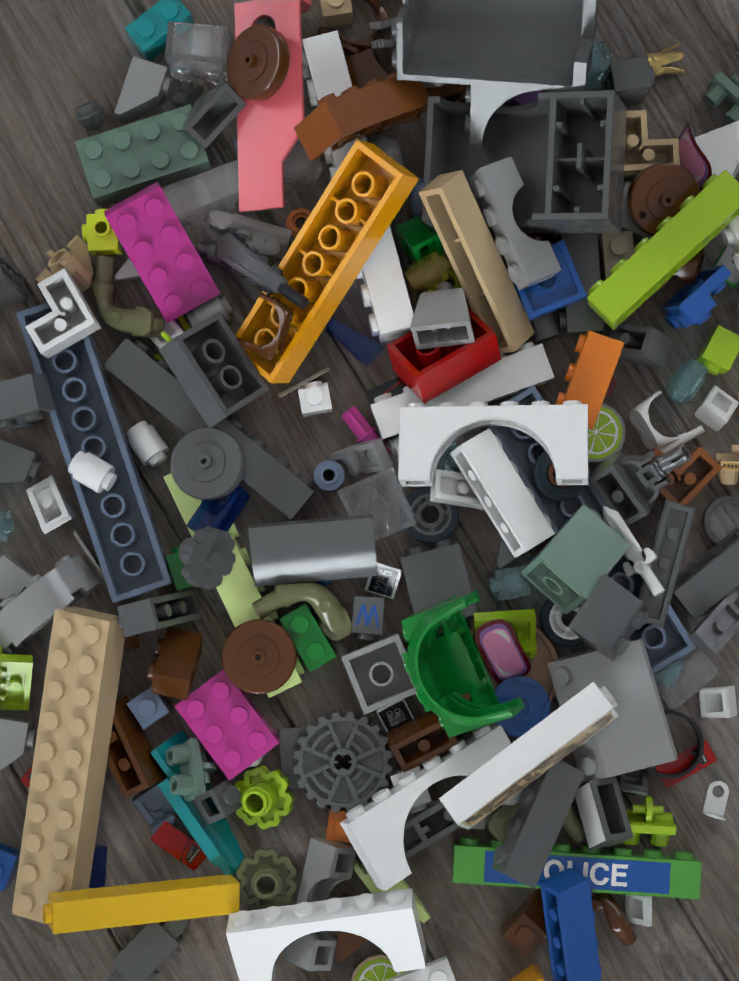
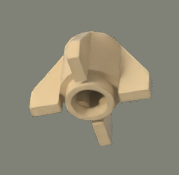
[36,235,93,292]

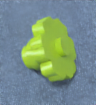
[234,765,295,830]

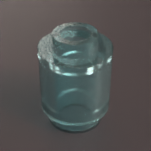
[665,358,708,405]

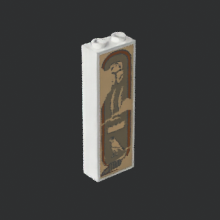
[439,682,618,830]

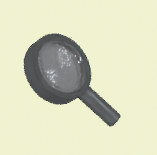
[702,496,739,544]

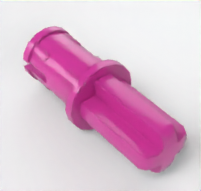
[342,406,391,454]

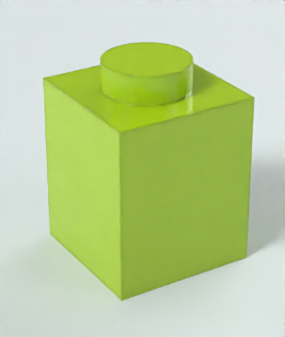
[696,325,739,375]

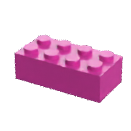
[104,181,220,323]

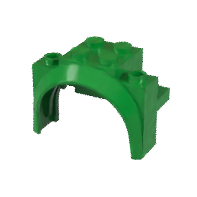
[401,590,525,737]

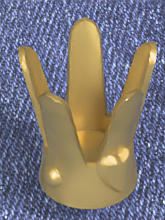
[645,42,685,76]

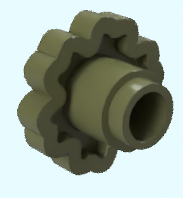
[236,847,297,910]

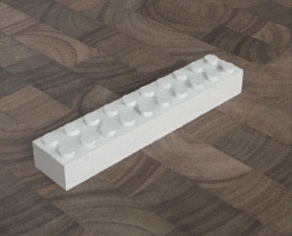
[302,30,414,343]

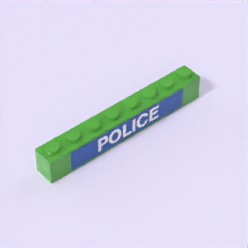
[451,836,702,899]

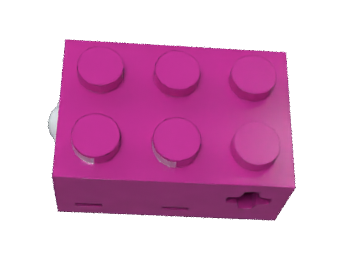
[175,669,280,781]

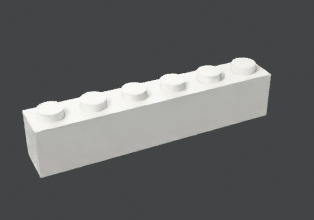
[370,342,555,441]

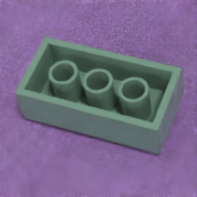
[75,104,212,207]

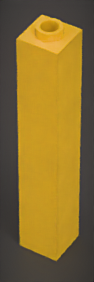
[42,874,240,934]

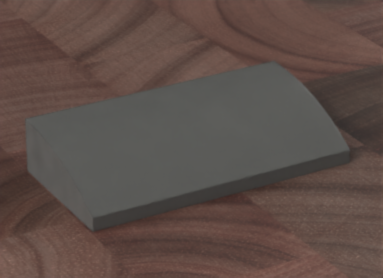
[248,514,378,586]

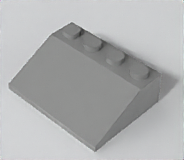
[547,638,678,782]

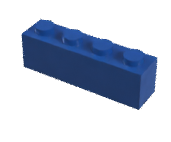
[540,868,602,981]

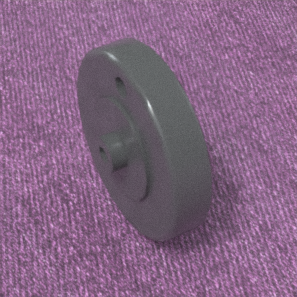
[171,426,245,501]

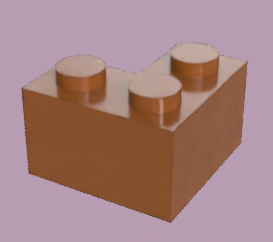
[648,446,723,505]

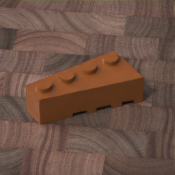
[294,71,429,161]

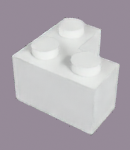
[25,269,101,359]

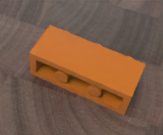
[555,329,624,430]

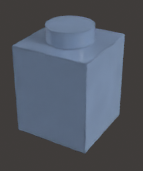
[127,687,173,730]

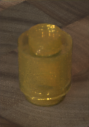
[404,252,451,293]

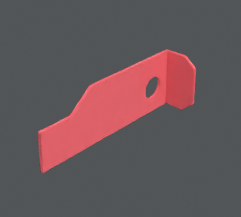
[234,0,311,213]

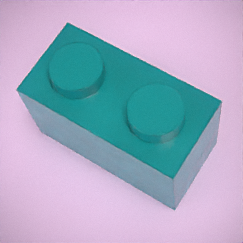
[125,0,195,61]

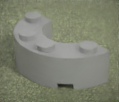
[0,554,102,654]

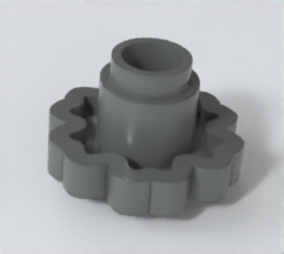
[179,526,236,590]

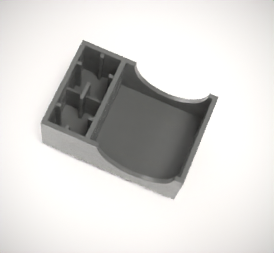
[422,90,627,234]

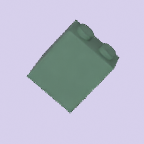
[520,504,631,614]

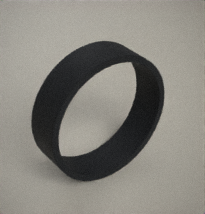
[645,710,704,779]

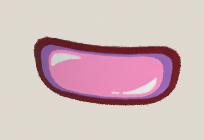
[678,123,712,191]
[475,619,531,683]

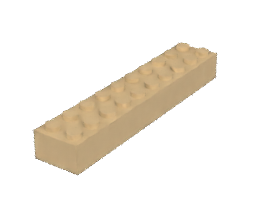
[12,606,125,923]

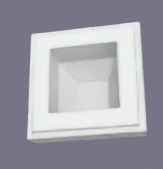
[625,894,652,927]

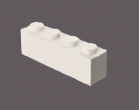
[450,428,555,558]

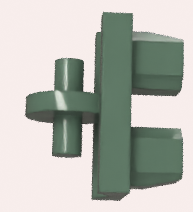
[703,71,739,124]
[165,738,218,801]

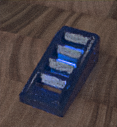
[325,318,384,367]

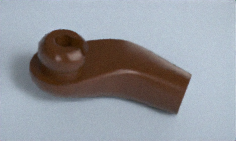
[591,893,637,945]

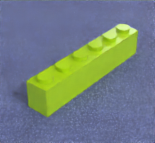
[587,170,739,331]

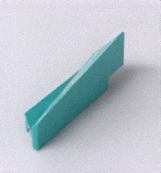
[150,731,245,875]

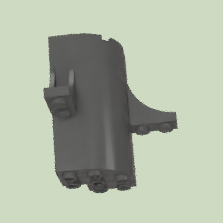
[392,0,599,145]

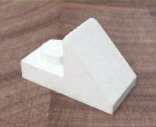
[26,475,76,534]

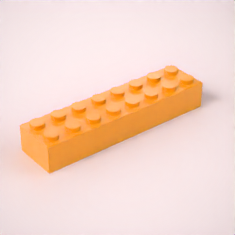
[235,139,419,384]

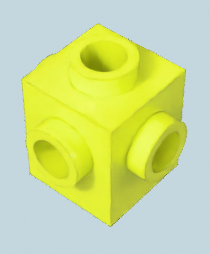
[82,209,123,256]

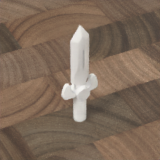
[603,506,665,597]

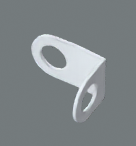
[702,781,729,820]

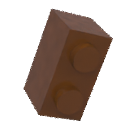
[147,627,203,700]
[387,711,458,772]

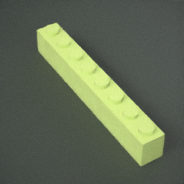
[163,473,305,698]

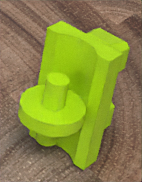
[623,796,677,847]

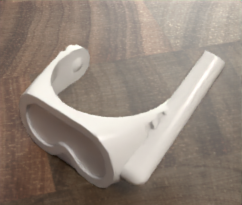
[629,390,705,454]

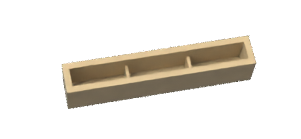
[418,170,535,353]

